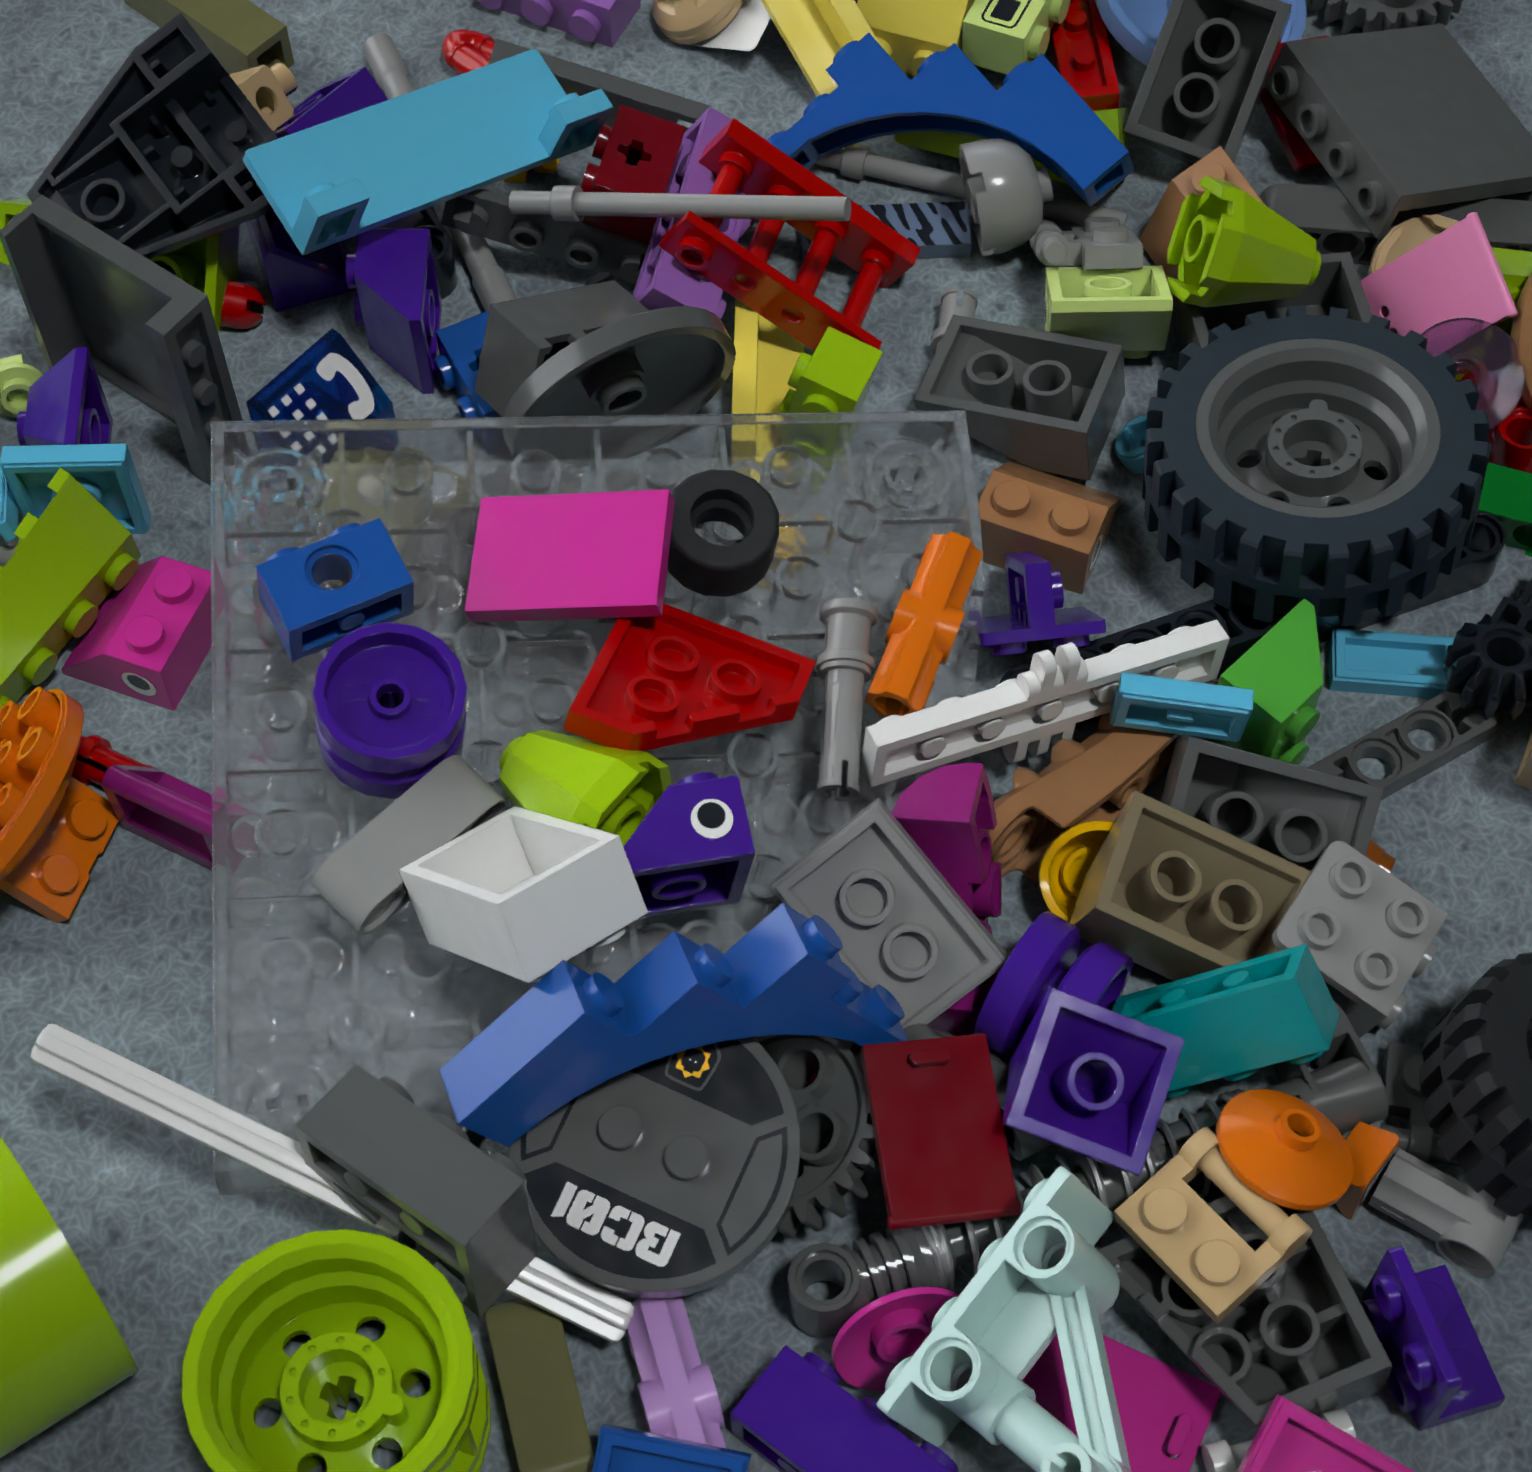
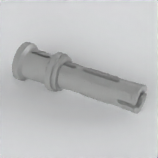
[816,598,878,801]

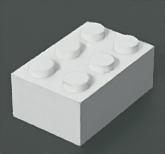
[399,806,648,983]

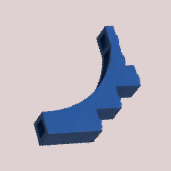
[768,33,1134,207]
[439,903,910,1147]

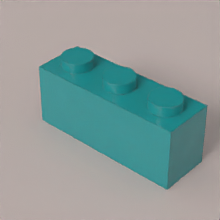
[1111,943,1340,1098]

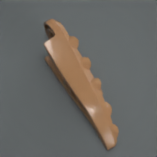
[985,681,1219,886]

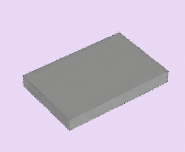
[770,798,1009,1029]

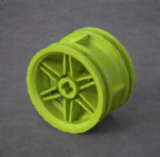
[181,1229,491,1472]

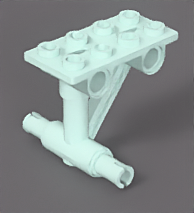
[877,1166,1133,1472]

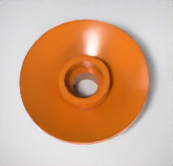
[1216,1089,1354,1211]

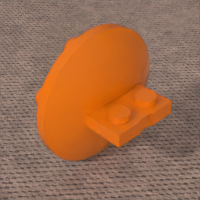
[0,686,119,923]

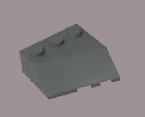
[1098,1196,1392,1428]

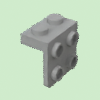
[1272,841,1449,1039]

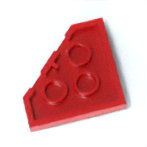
[564,603,816,751]

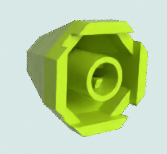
[1167,175,1321,308]
[499,730,672,847]

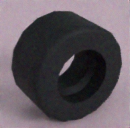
[667,469,779,597]

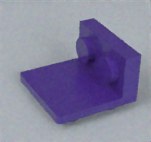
[1360,1246,1506,1431]

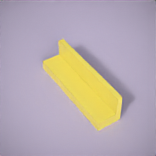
[761,0,881,97]
[731,298,804,470]

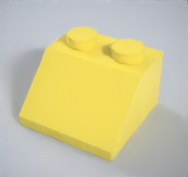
[857,0,975,77]

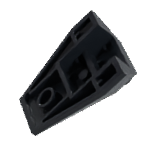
[26,13,278,259]

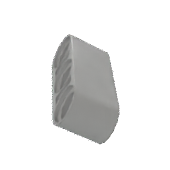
[311,755,508,935]

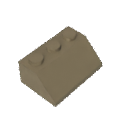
[1070,790,1311,981]

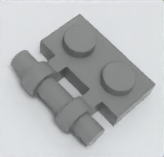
[1028,217,1143,270]

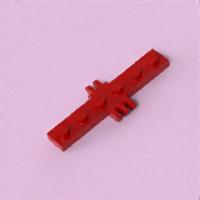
[1050,0,1120,111]

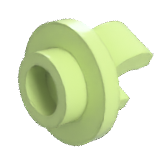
[0,354,43,418]

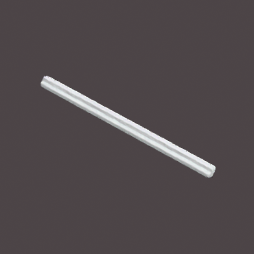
[30,1024,634,1343]

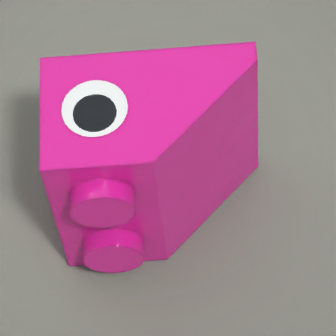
[61,556,231,711]

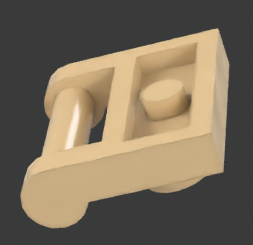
[1114,1127,1313,1325]

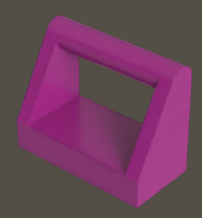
[102,765,266,880]

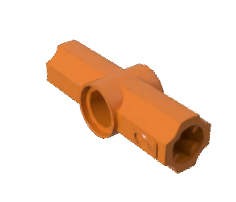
[865,531,984,718]

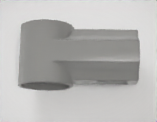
[1368,1148,1525,1278]

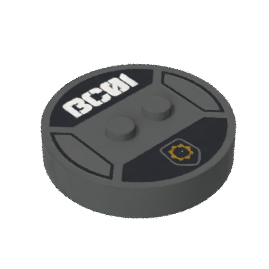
[508,1037,800,1299]

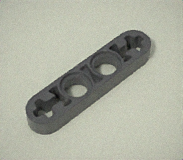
[1307,691,1504,800]

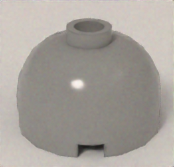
[959,138,1053,258]

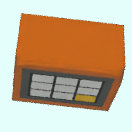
[1336,1121,1401,1220]

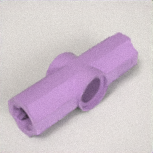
[626,1296,726,1448]

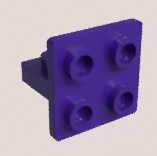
[962,551,1106,655]

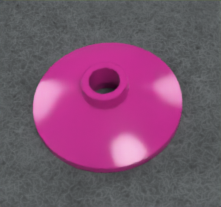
[832,1287,959,1391]

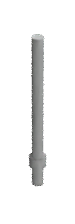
[814,144,1128,226]
[509,185,851,222]

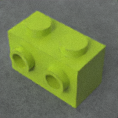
[775,326,883,473]

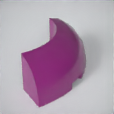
[892,763,1002,1036]

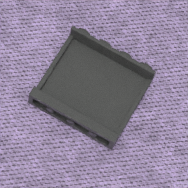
[1264,24,1532,239]
[0,195,250,486]

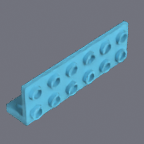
[243,49,613,256]

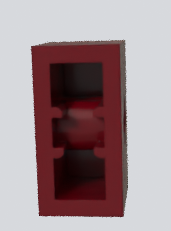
[581,104,686,245]

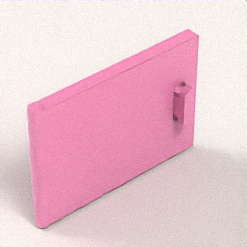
[1360,212,1518,357]

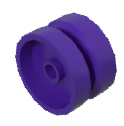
[312,622,467,799]
[973,911,1133,1059]

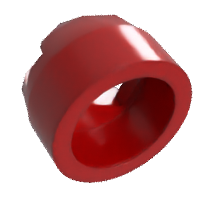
[221,281,266,329]

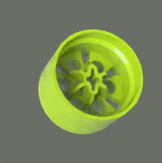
[0,1137,138,1458]

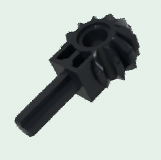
[1443,578,1532,722]

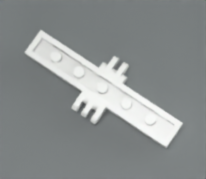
[860,619,1230,787]

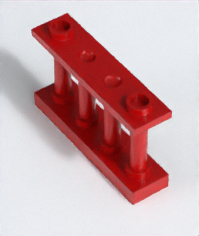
[658,118,921,351]

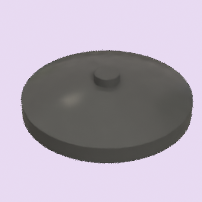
[502,306,736,472]

